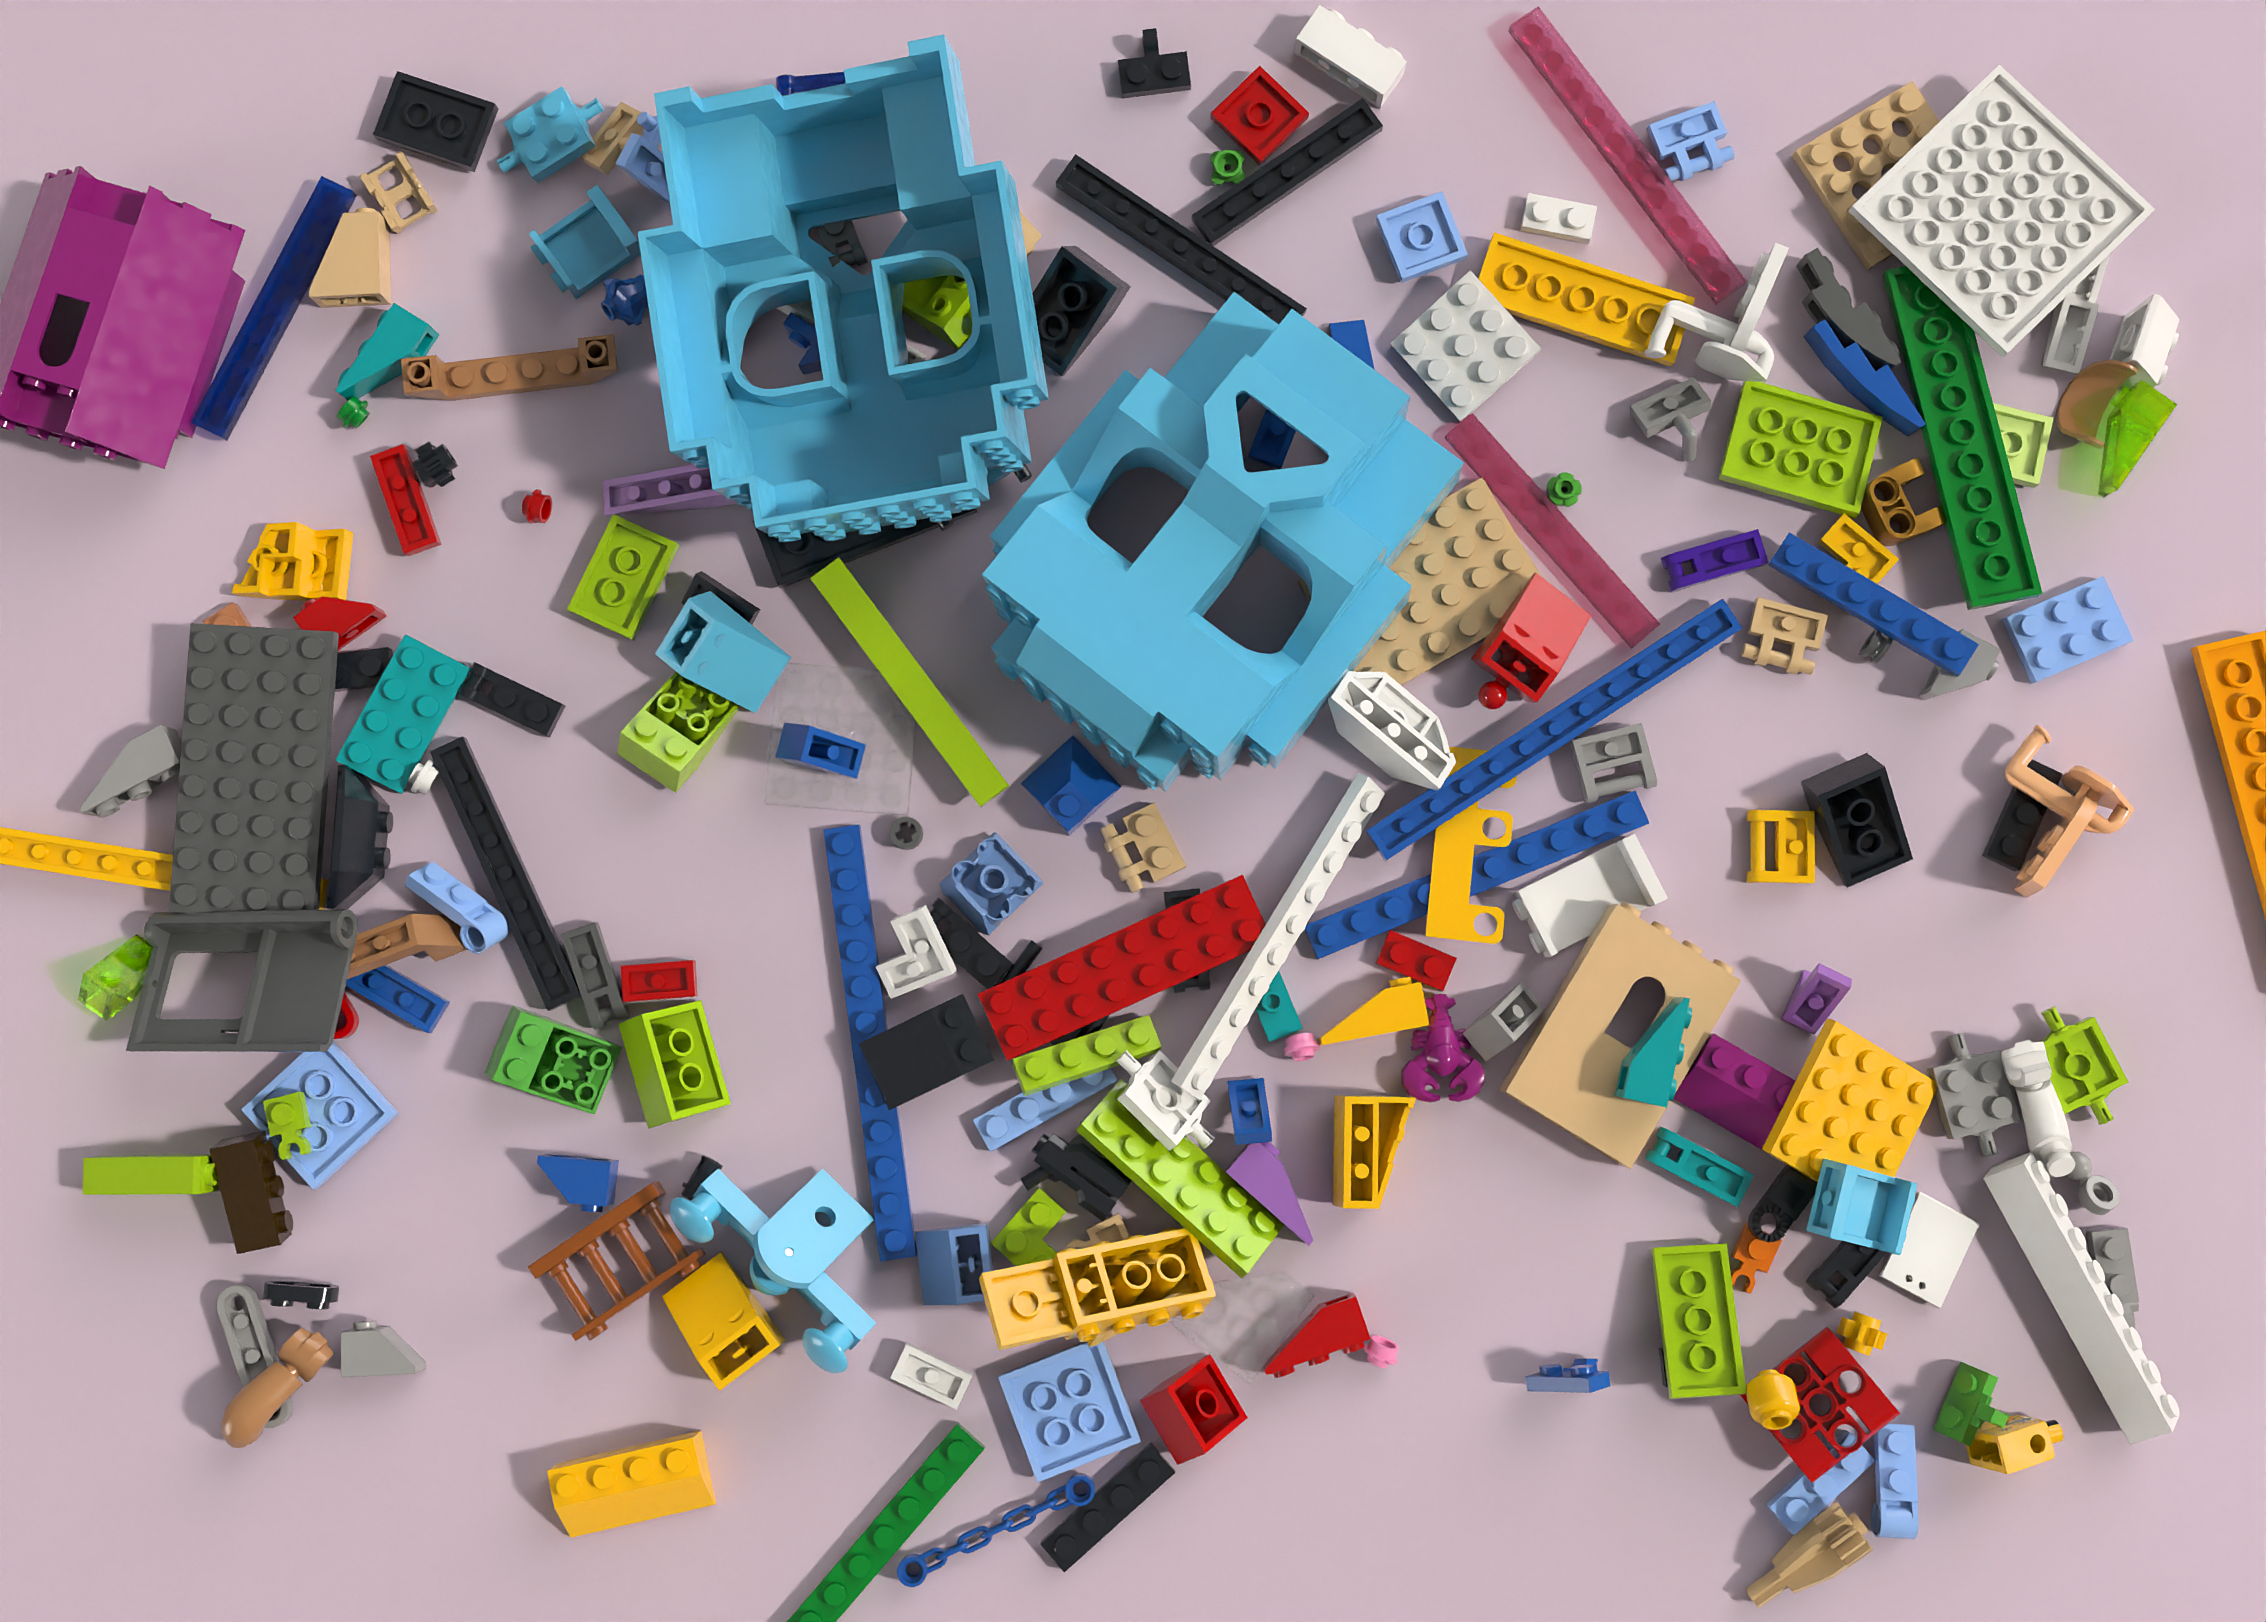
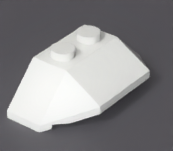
[1327,671,1456,790]

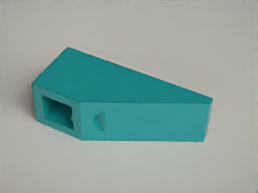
[335,303,439,401]
[1615,997,1692,1108]

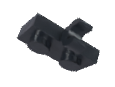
[1118,28,1191,99]

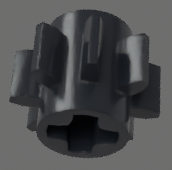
[412,441,458,487]

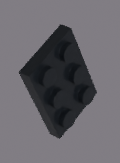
[373,71,499,172]

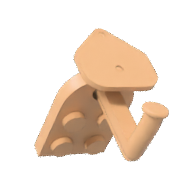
[2005,725,2135,898]

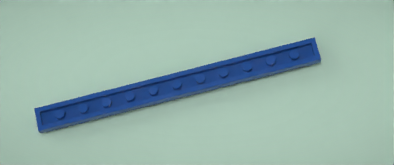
[1365,599,1742,861]
[824,825,918,1262]

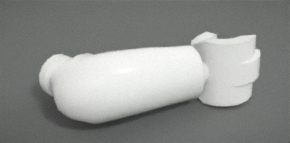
[2001,1040,2075,1177]

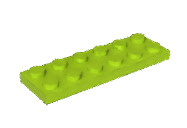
[1076,1079,1285,1279]

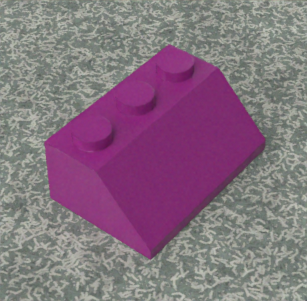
[1673,1033,1795,1151]

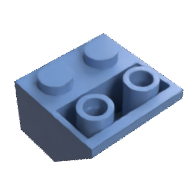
[915,1222,994,1305]

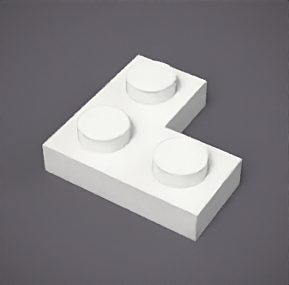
[876,905,957,999]

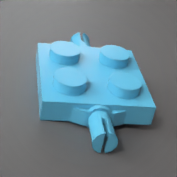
[497,86,605,183]

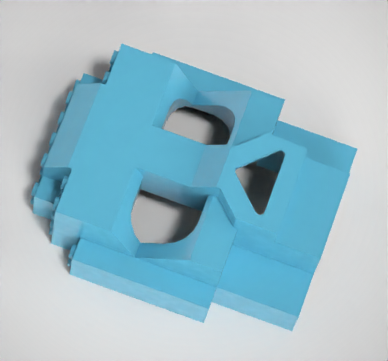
[638,34,1049,542]
[982,292,1464,792]

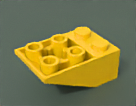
[662,1251,786,1391]

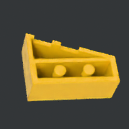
[1332,1095,1416,1209]

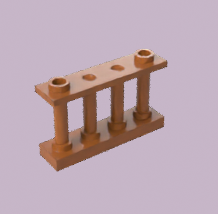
[528,1181,706,1341]

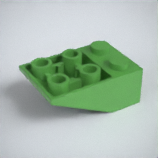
[484,1005,622,1115]

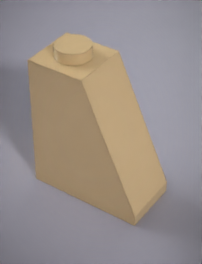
[309,208,391,308]

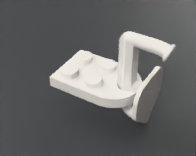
[1645,243,1789,382]

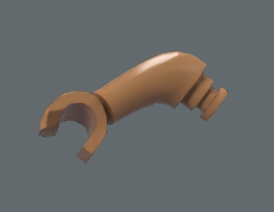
[221,1328,334,1448]

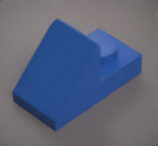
[783,312,822,375]

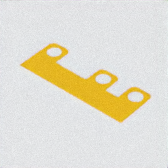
[1425,747,1517,944]

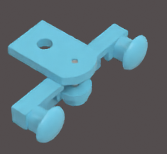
[669,1168,876,1373]

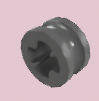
[1859,629,1893,664]
[890,816,923,850]

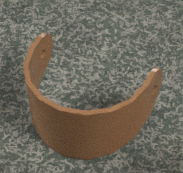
[2056,360,2138,449]

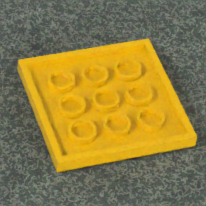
[1762,1018,1936,1182]

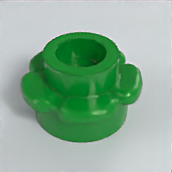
[336,396,370,429]

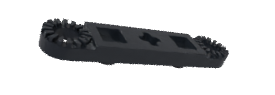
[1748,1164,1818,1242]

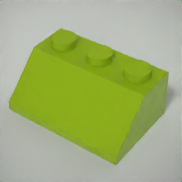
[618,1000,731,1129]

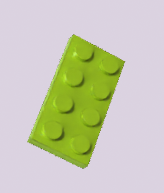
[1651,1243,1747,1399]

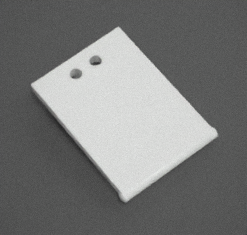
[1879,1191,1980,1308]

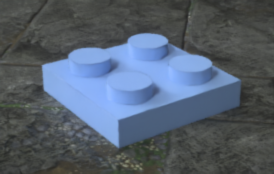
[1376,191,1468,283]

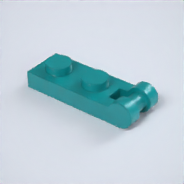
[1644,1126,1754,1207]

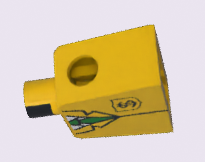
[1966,1415,2063,1474]

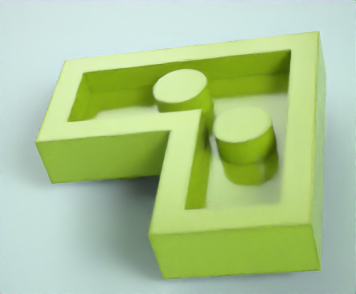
[991,1187,1067,1266]

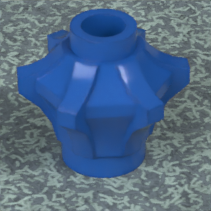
[601,274,648,326]

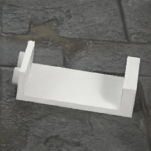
[1512,834,1668,958]

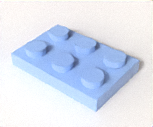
[2001,576,2134,684]

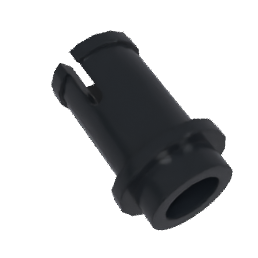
[681,1155,723,1200]

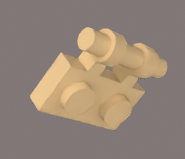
[1741,597,1828,675]
[1100,802,1186,894]

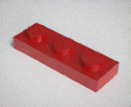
[370,444,442,557]

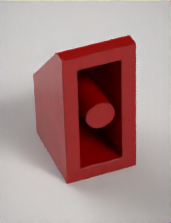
[293,596,387,651]

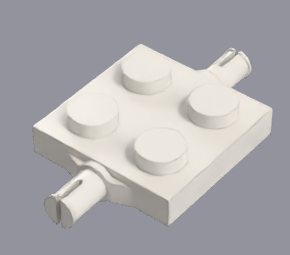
[1116,1050,1215,1151]

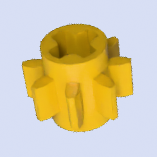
[1837,1311,1888,1356]

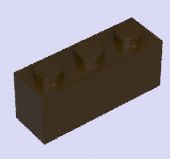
[209,1130,293,1254]

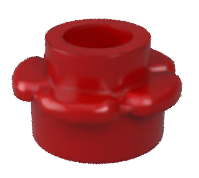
[522,489,552,524]

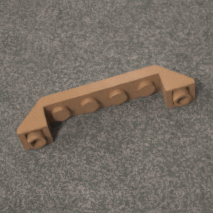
[401,334,618,401]
[347,914,467,979]

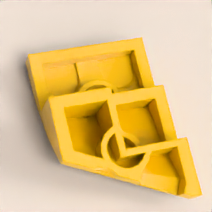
[232,522,353,601]

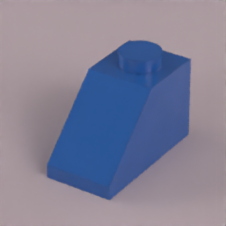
[775,722,866,779]
[537,1154,619,1212]

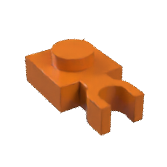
[1730,1223,1782,1294]

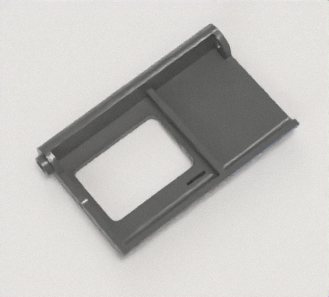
[126,909,358,1052]

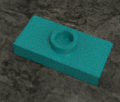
[1255,970,1303,1042]

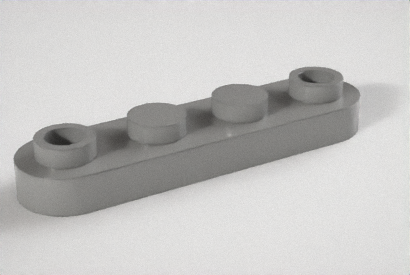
[216,1284,293,1428]

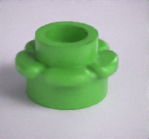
[1547,472,1582,507]

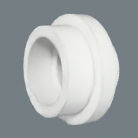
[408,760,439,795]

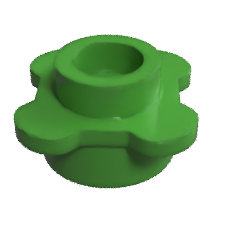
[1210,150,1245,185]

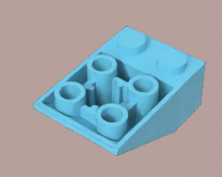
[655,591,792,713]

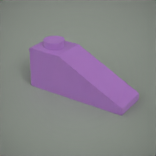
[1225,1142,1314,1246]

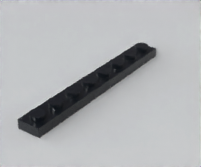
[1056,154,1307,325]
[430,736,581,1011]

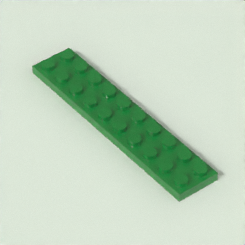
[1882,266,2043,610]

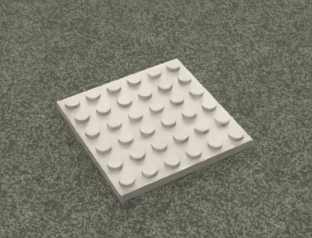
[1848,65,2155,357]

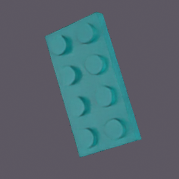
[335,634,471,794]

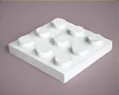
[1390,270,1541,422]

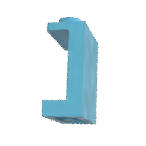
[529,184,641,299]
[1806,1158,1917,1255]

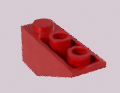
[1262,1293,1371,1378]

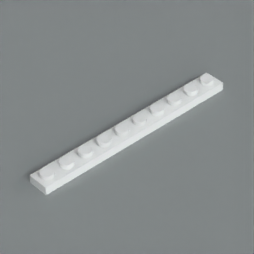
[1171,773,1385,1100]

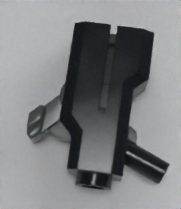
[1020,1121,1132,1222]

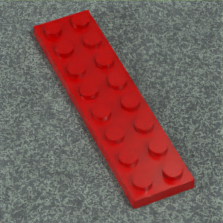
[978,875,1266,1061]

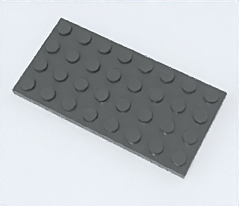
[169,623,339,913]

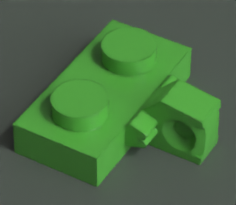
[1933,1362,2009,1447]

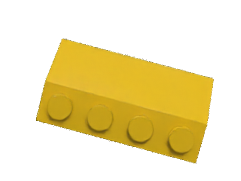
[547,1430,716,1538]

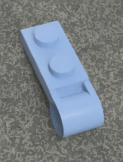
[405,862,510,954]
[1871,1424,1919,1539]

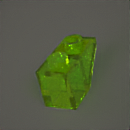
[78,934,153,1021]

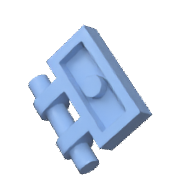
[1646,101,1734,182]
[615,112,670,202]

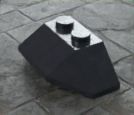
[326,765,393,909]

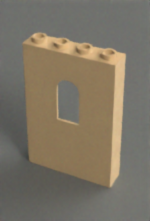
[1499,902,1741,1169]

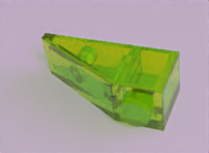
[2098,380,2177,498]

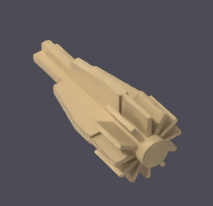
[1746,1502,1873,1608]

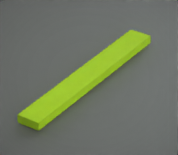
[810,558,1010,808]

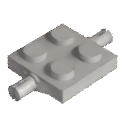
[1927,1033,2021,1157]

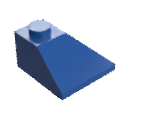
[1021,735,1122,836]

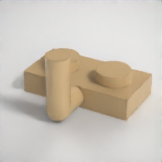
[580,102,644,175]

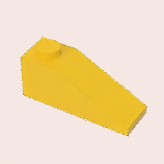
[1318,977,1429,1045]

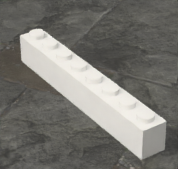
[1983,1152,2179,1444]

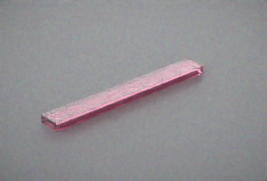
[1444,413,1660,649]

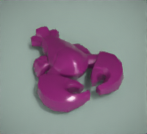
[1401,994,1485,1103]

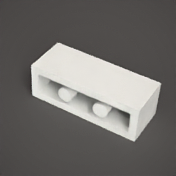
[1294,5,1407,109]

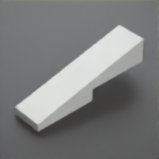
[2042,254,2110,374]

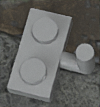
[1630,377,1711,462]

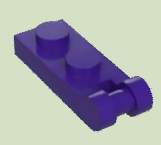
[1661,529,1769,592]

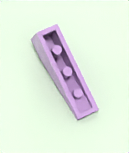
[603,464,737,517]

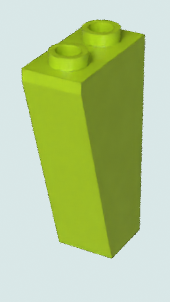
[83,1154,220,1195]

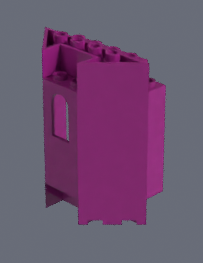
[0,166,246,469]

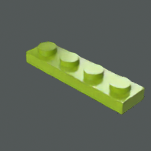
[1012,1015,1162,1096]

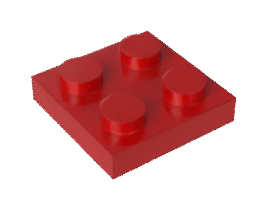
[1210,66,1309,166]

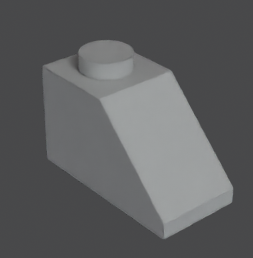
[1918,629,2001,700]
[1462,982,1545,1061]
[341,1320,426,1377]

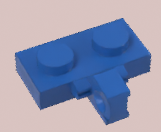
[1525,1358,1610,1393]

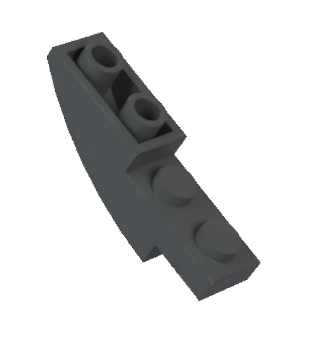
[1796,248,1901,371]

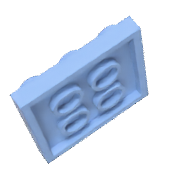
[241,1041,399,1190]
[998,1341,1141,1483]

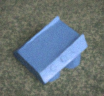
[939,832,1043,936]

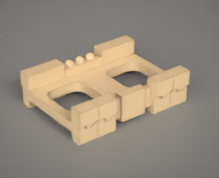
[359,151,438,234]

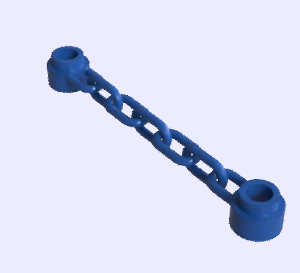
[897,1473,1095,1587]

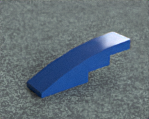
[1803,319,1925,437]

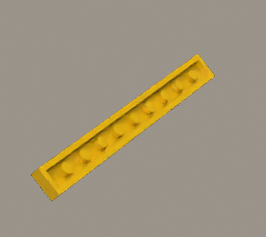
[0,827,329,910]

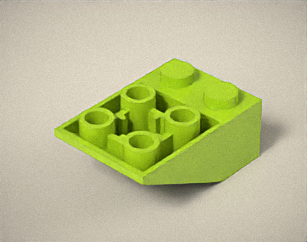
[617,672,740,793]

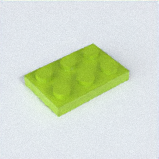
[567,514,680,641]

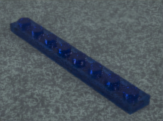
[191,176,357,441]

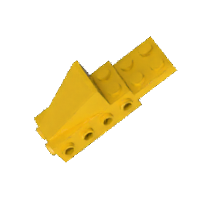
[979,1228,1216,1351]

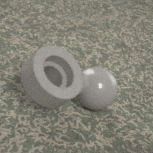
[2065,1152,2120,1215]

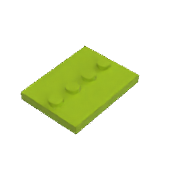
[1718,381,1883,518]

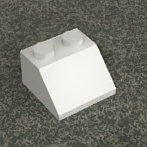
[2109,294,2180,394]

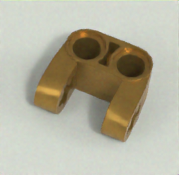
[1861,458,1947,546]

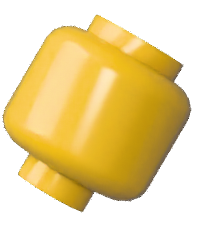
[1746,1370,1800,1430]

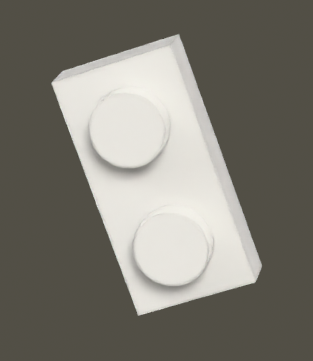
[1520,193,1597,244]
[891,1342,973,1410]

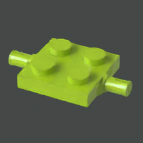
[2039,1006,2129,1125]

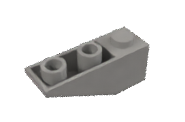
[80,725,182,818]

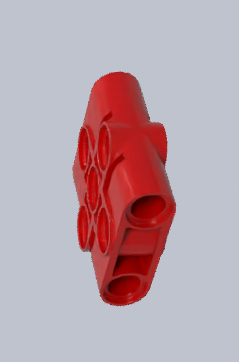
[1740,1326,1900,1483]

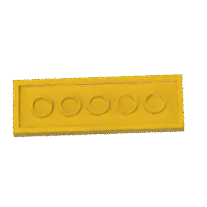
[1478,232,1695,367]

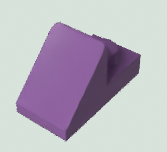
[1782,963,1852,1035]

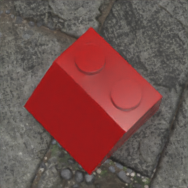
[1139,1354,1248,1465]

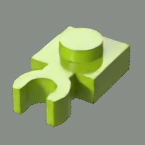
[263,1092,311,1160]

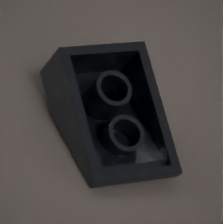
[1032,246,1131,376]
[1801,753,1913,888]
[858,994,994,1110]

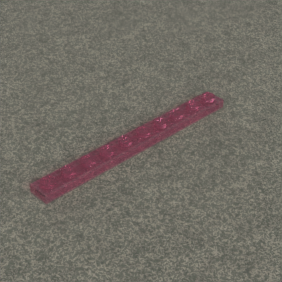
[1508,6,1747,305]

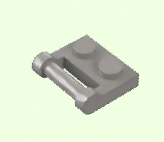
[1570,723,1657,804]

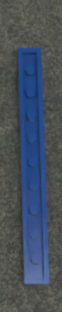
[1305,791,1649,960]

